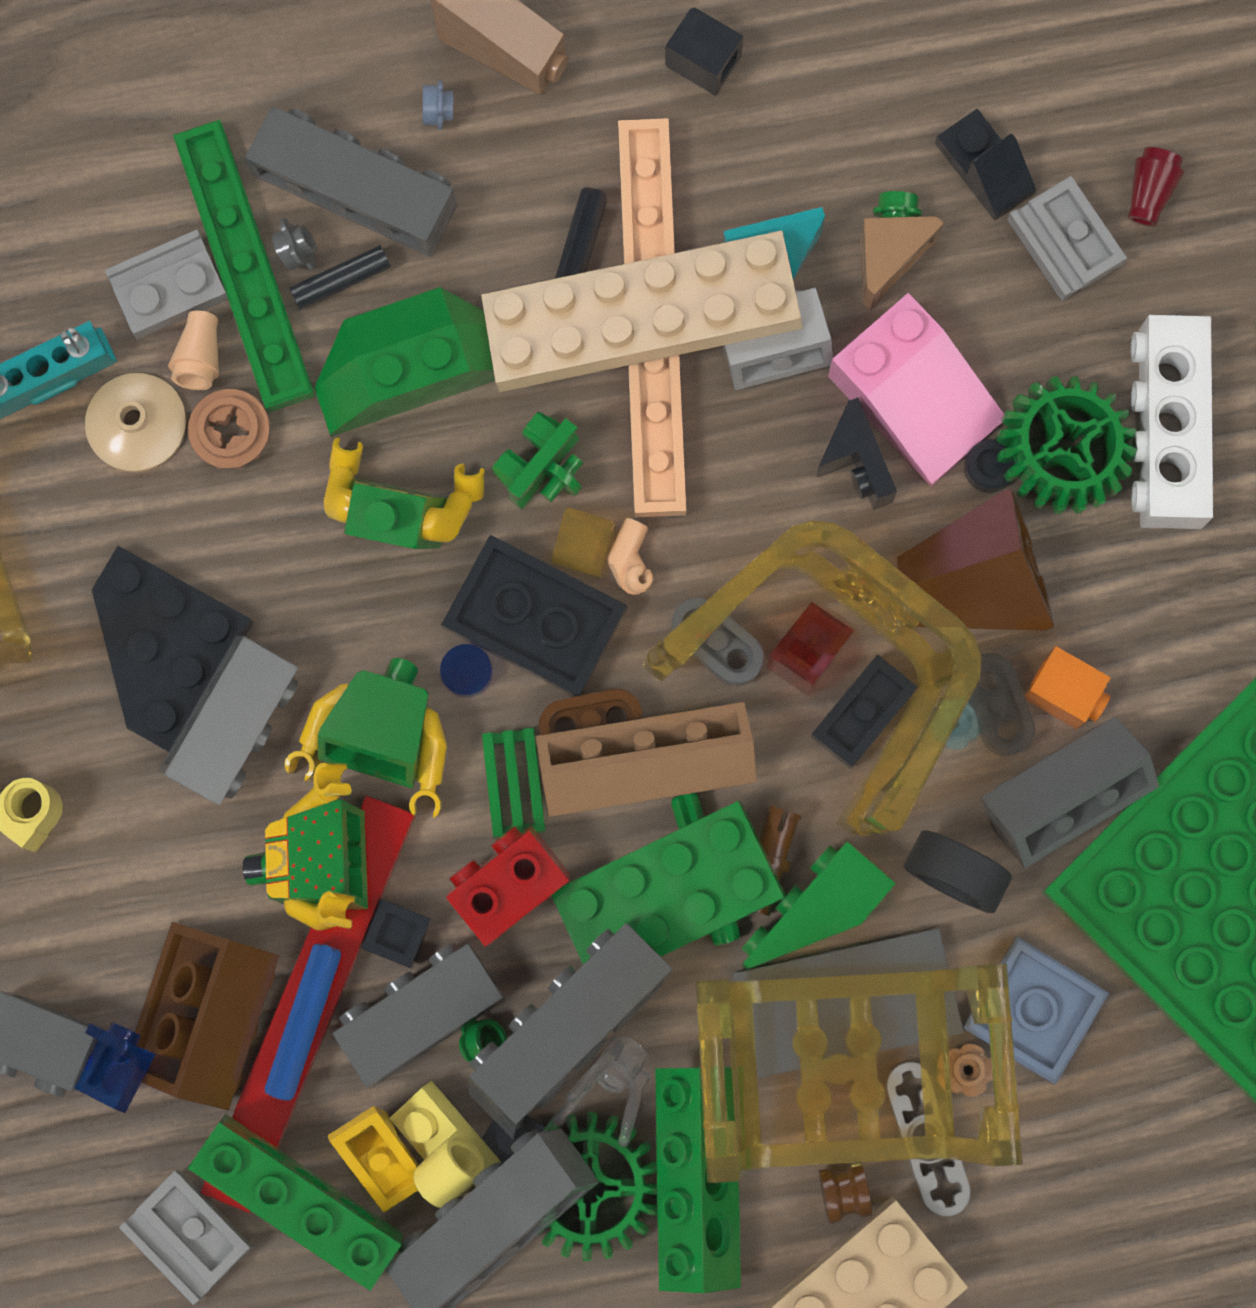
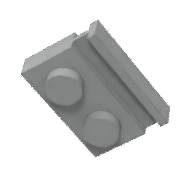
[1007,176,1127,302]
[105,229,228,340]
[119,1169,253,1305]

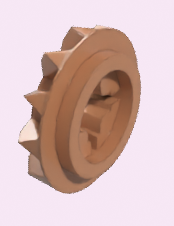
[188,389,270,470]

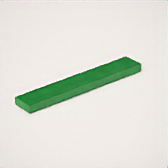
[173,119,316,413]

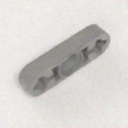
[885,1062,970,1216]

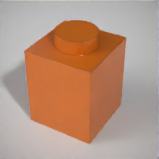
[1022,646,1111,730]

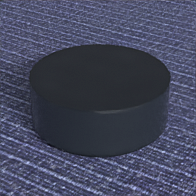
[964,440,1015,493]

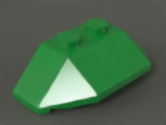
[314,287,495,437]

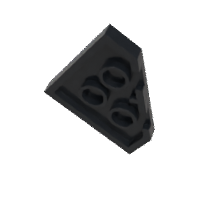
[91,546,254,752]

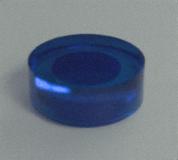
[440,644,493,698]

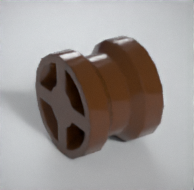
[818,1162,872,1224]

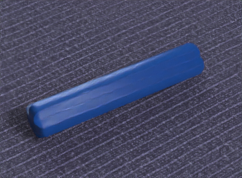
[265,943,341,1101]

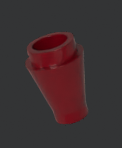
[1127,147,1184,227]

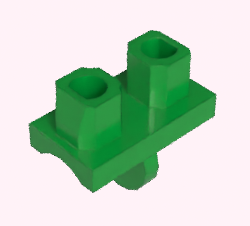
[492,411,584,510]

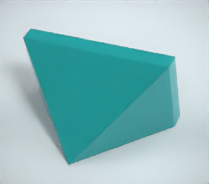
[723,207,825,280]

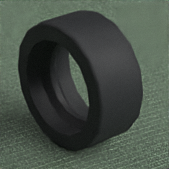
[904,830,1012,913]

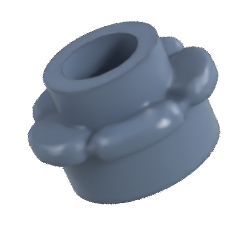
[422,80,453,131]

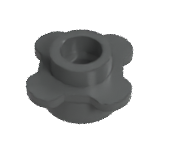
[272,218,317,270]

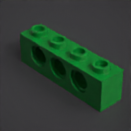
[655,1067,741,1294]
[187,1113,403,1291]

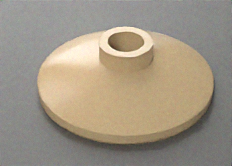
[85,373,187,473]

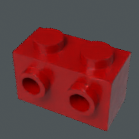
[445,825,570,947]

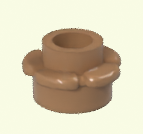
[942,1043,995,1097]

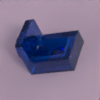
[74,1021,156,1114]

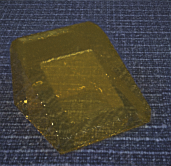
[551,507,616,578]

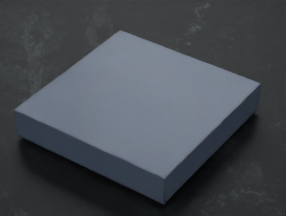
[962,937,1109,1085]

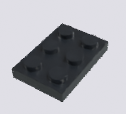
[441,535,628,697]

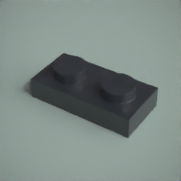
[810,654,918,769]

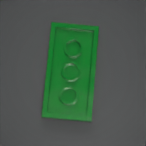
[551,801,786,964]

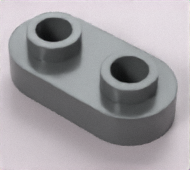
[672,598,764,686]

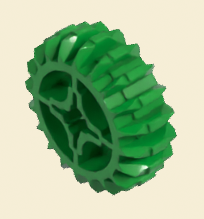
[996,376,1138,514]
[542,1112,658,1261]

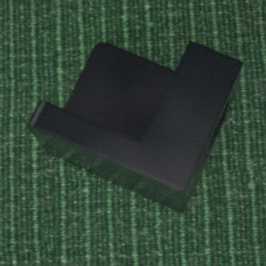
[665,7,743,96]

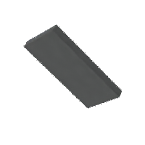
[732,928,964,1079]

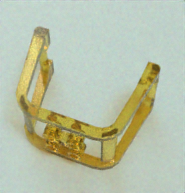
[643,520,981,836]
[696,964,1023,1182]

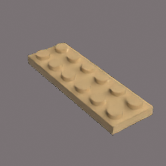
[481,231,803,393]

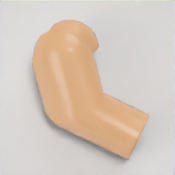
[608,518,653,595]

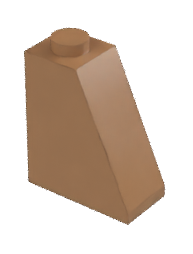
[430,0,569,95]

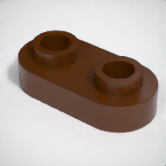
[539,689,643,735]

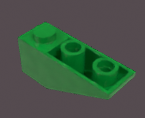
[741,842,896,970]

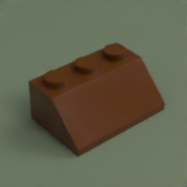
[121,922,280,1111]

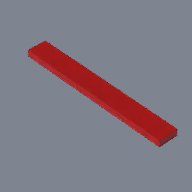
[200,795,416,1213]

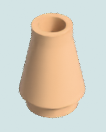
[168,311,219,390]

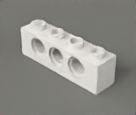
[1131,315,1213,529]

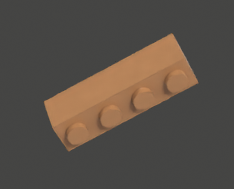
[536,702,757,817]

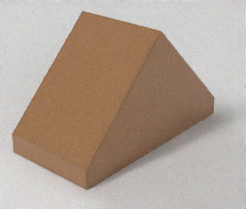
[860,216,944,310]

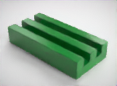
[482,727,546,839]

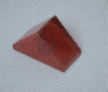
[766,602,854,697]

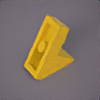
[327,1106,419,1213]

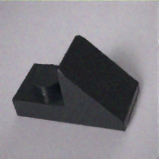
[935,108,1036,221]
[816,397,897,510]

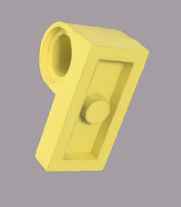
[0,778,63,852]
[389,1080,501,1208]

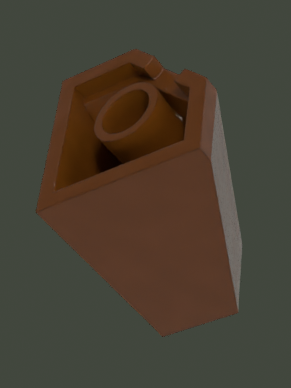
[892,489,1054,631]

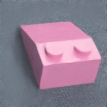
[828,293,1004,486]

